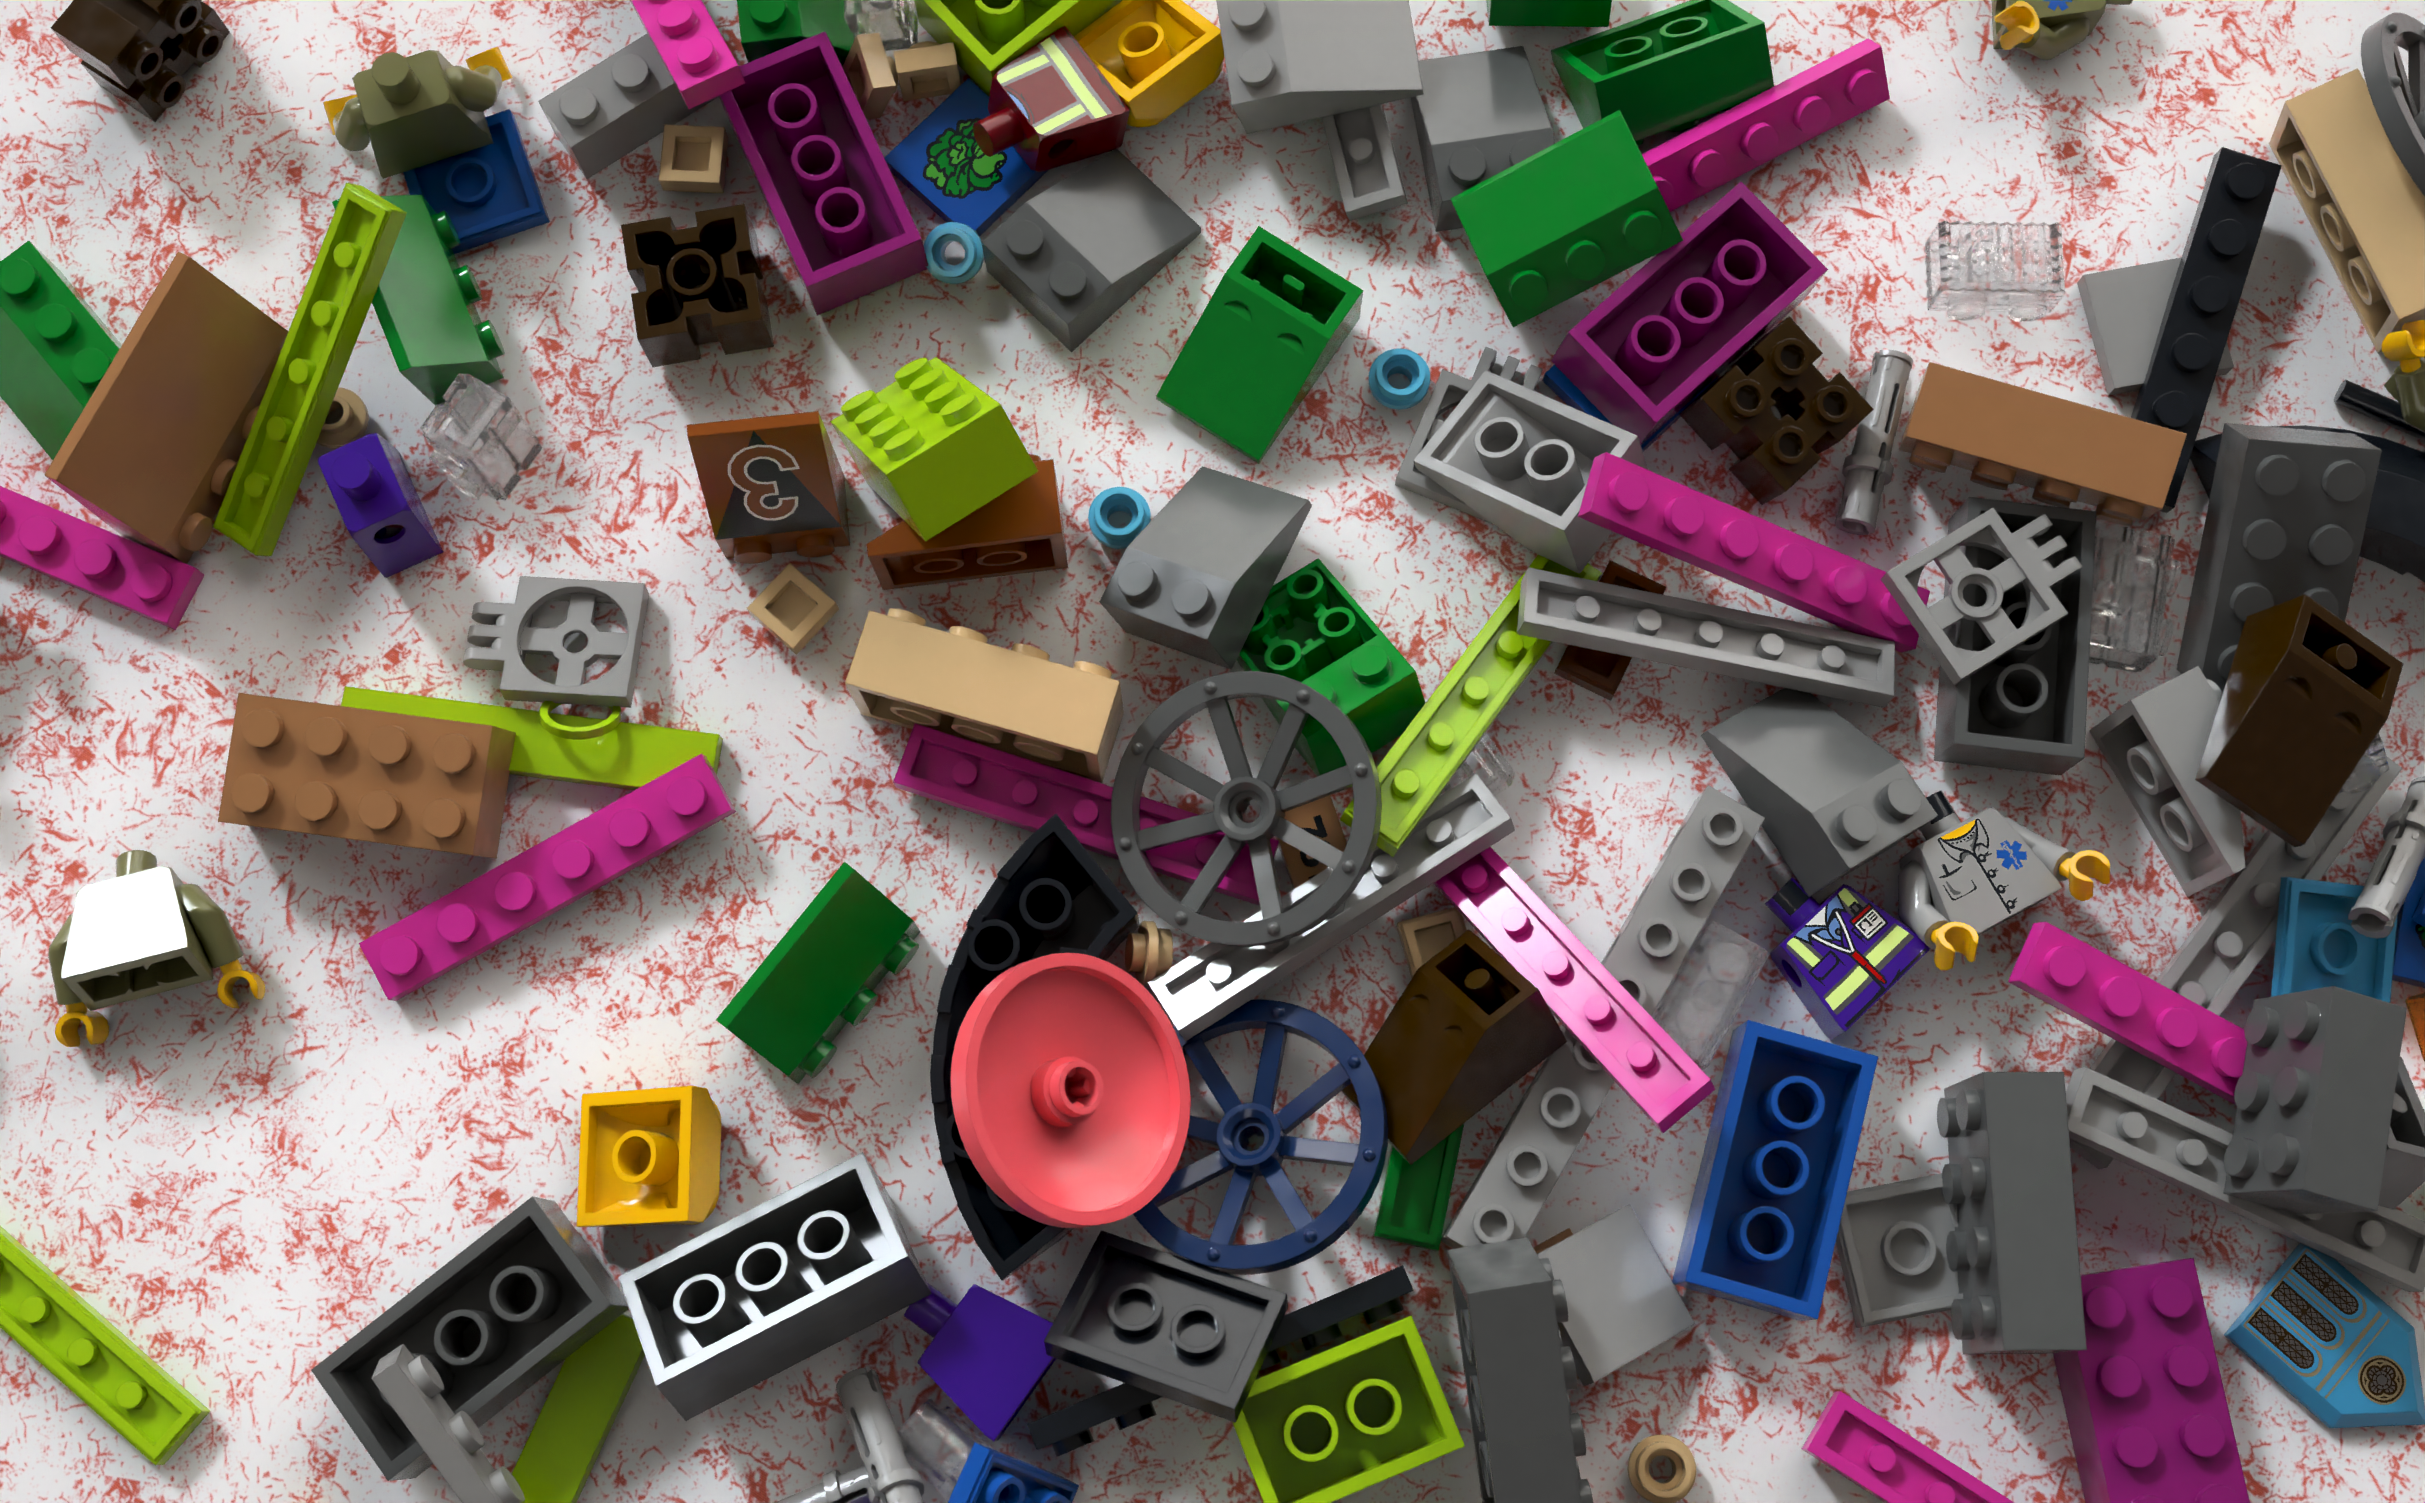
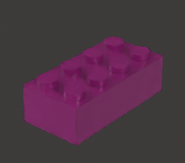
[719,31,928,316]
[1551,182,1828,445]
[2053,1258,2250,1503]

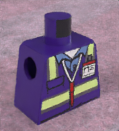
[1765,877,1931,1040]

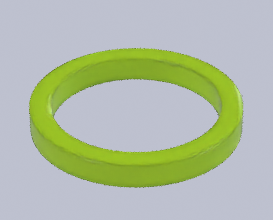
[539,701,621,740]

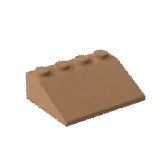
[45,252,288,564]

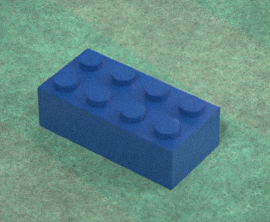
[1672,1020,1878,1321]

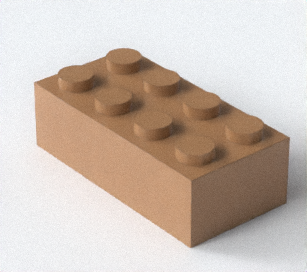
[1899,362,2187,526]
[218,693,516,859]

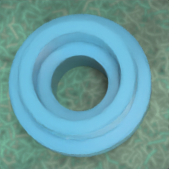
[924,222,984,284]
[1368,348,1430,410]
[1088,487,1151,549]

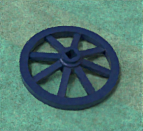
[1133,999,1388,1275]

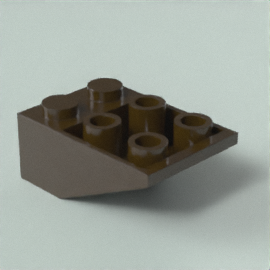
[2195,594,2403,847]
[1342,929,1567,1165]

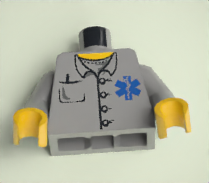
[1898,791,2110,970]

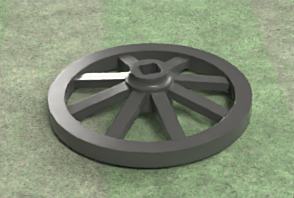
[2361,13,2425,196]
[1111,671,1382,947]

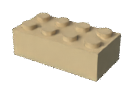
[2269,68,2425,353]
[845,608,1124,783]

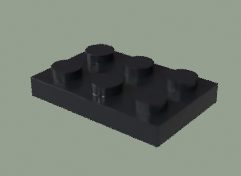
[1044,1230,1288,1423]

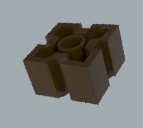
[51,0,230,122]
[621,204,774,367]
[1679,316,1874,505]

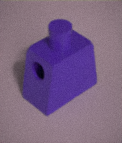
[318,433,443,578]
[904,1283,1057,1442]

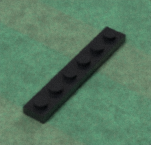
[2131,147,2282,513]
[1027,1265,1414,1457]

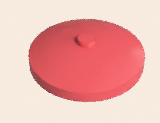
[950,953,1191,1228]

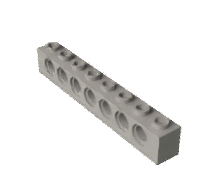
[1441,785,1765,1249]

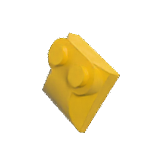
[1074,0,1224,127]
[577,1086,721,1227]

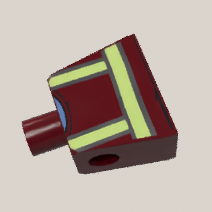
[973,26,1130,172]

